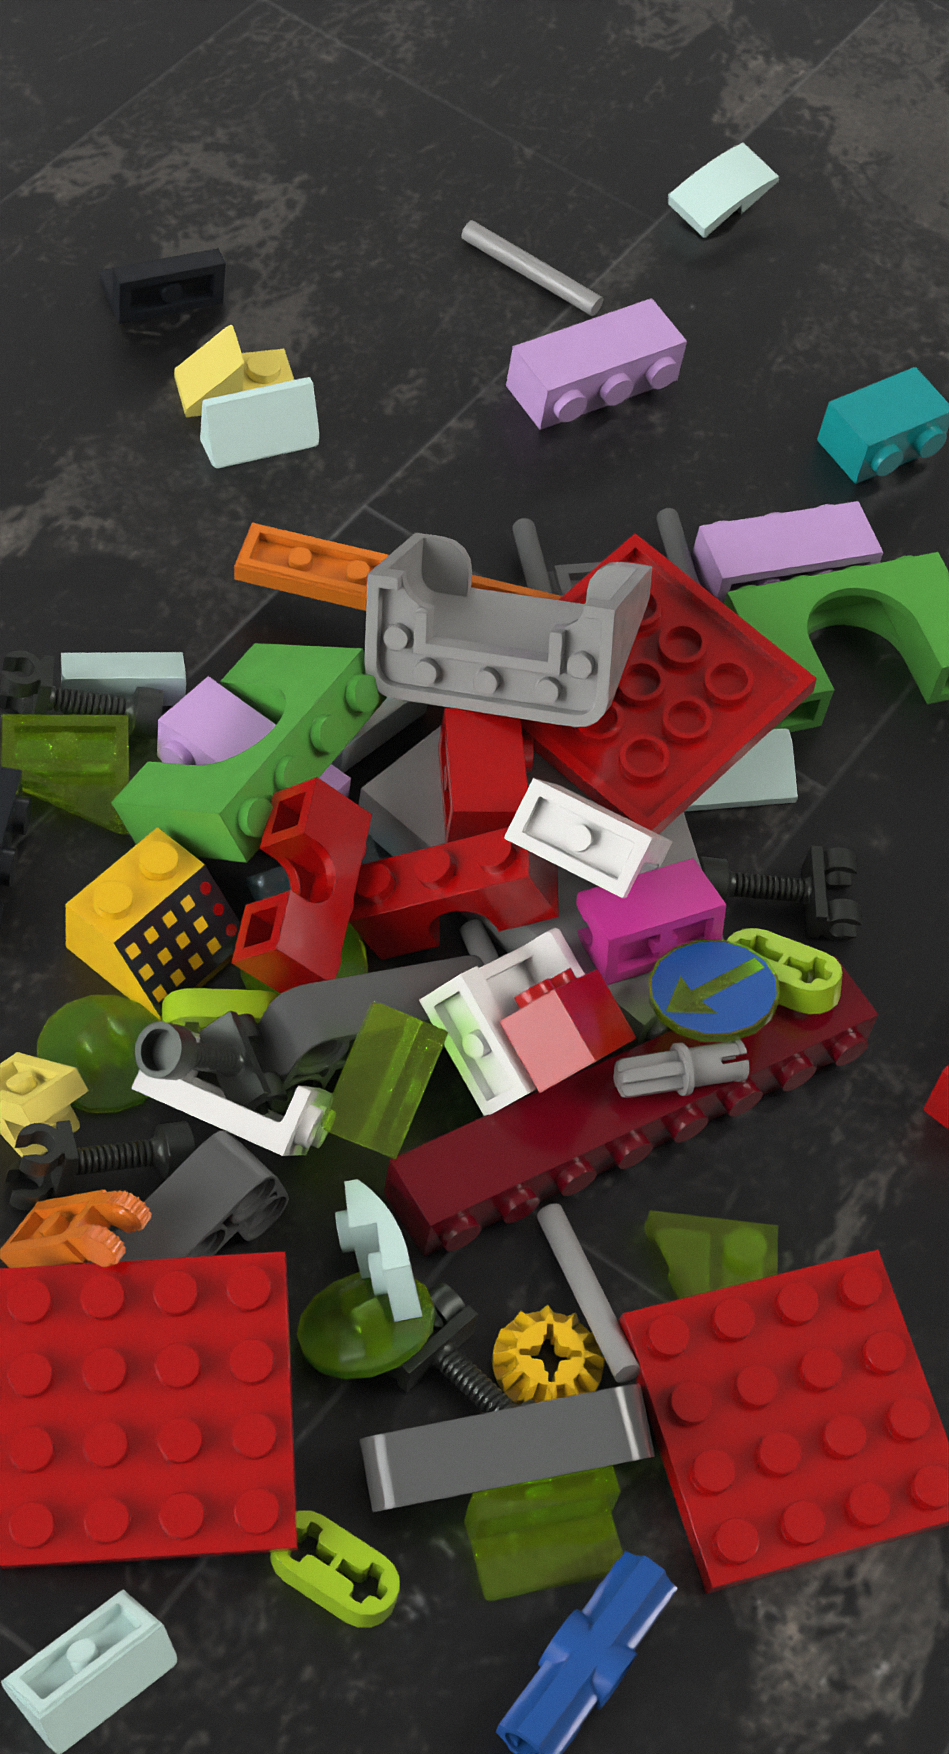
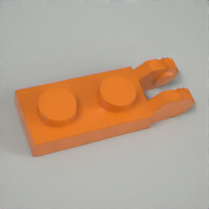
[0,1189,152,1268]

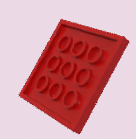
[521,533,817,834]
[618,1250,949,1594]
[0,1252,298,1569]

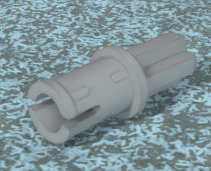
[613,1038,749,1098]

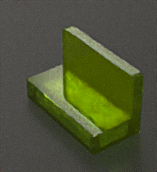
[321,1002,449,1159]
[464,1465,623,1601]

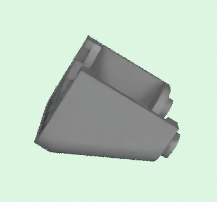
[364,533,652,727]

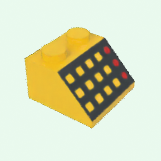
[66,827,241,1022]

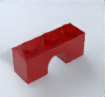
[231,777,372,994]
[348,827,559,960]

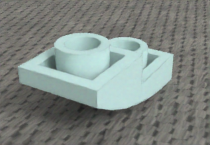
[668,143,779,238]
[335,1179,422,1322]

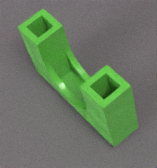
[724,552,949,732]
[111,643,387,863]

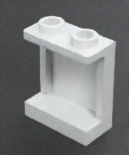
[504,778,673,898]
[419,928,585,1116]
[131,1031,335,1156]

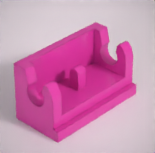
[576,858,726,985]

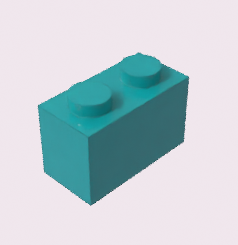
[817,367,949,484]

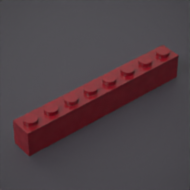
[383,956,879,1257]

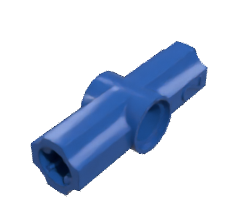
[496,1551,677,1754]

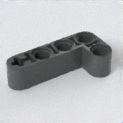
[249,955,485,1114]
[87,1130,289,1263]
[359,1384,655,1512]

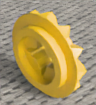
[492,1305,605,1405]

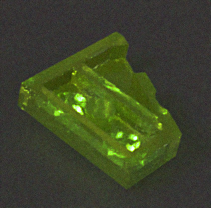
[1,714,129,834]
[645,1210,778,1299]

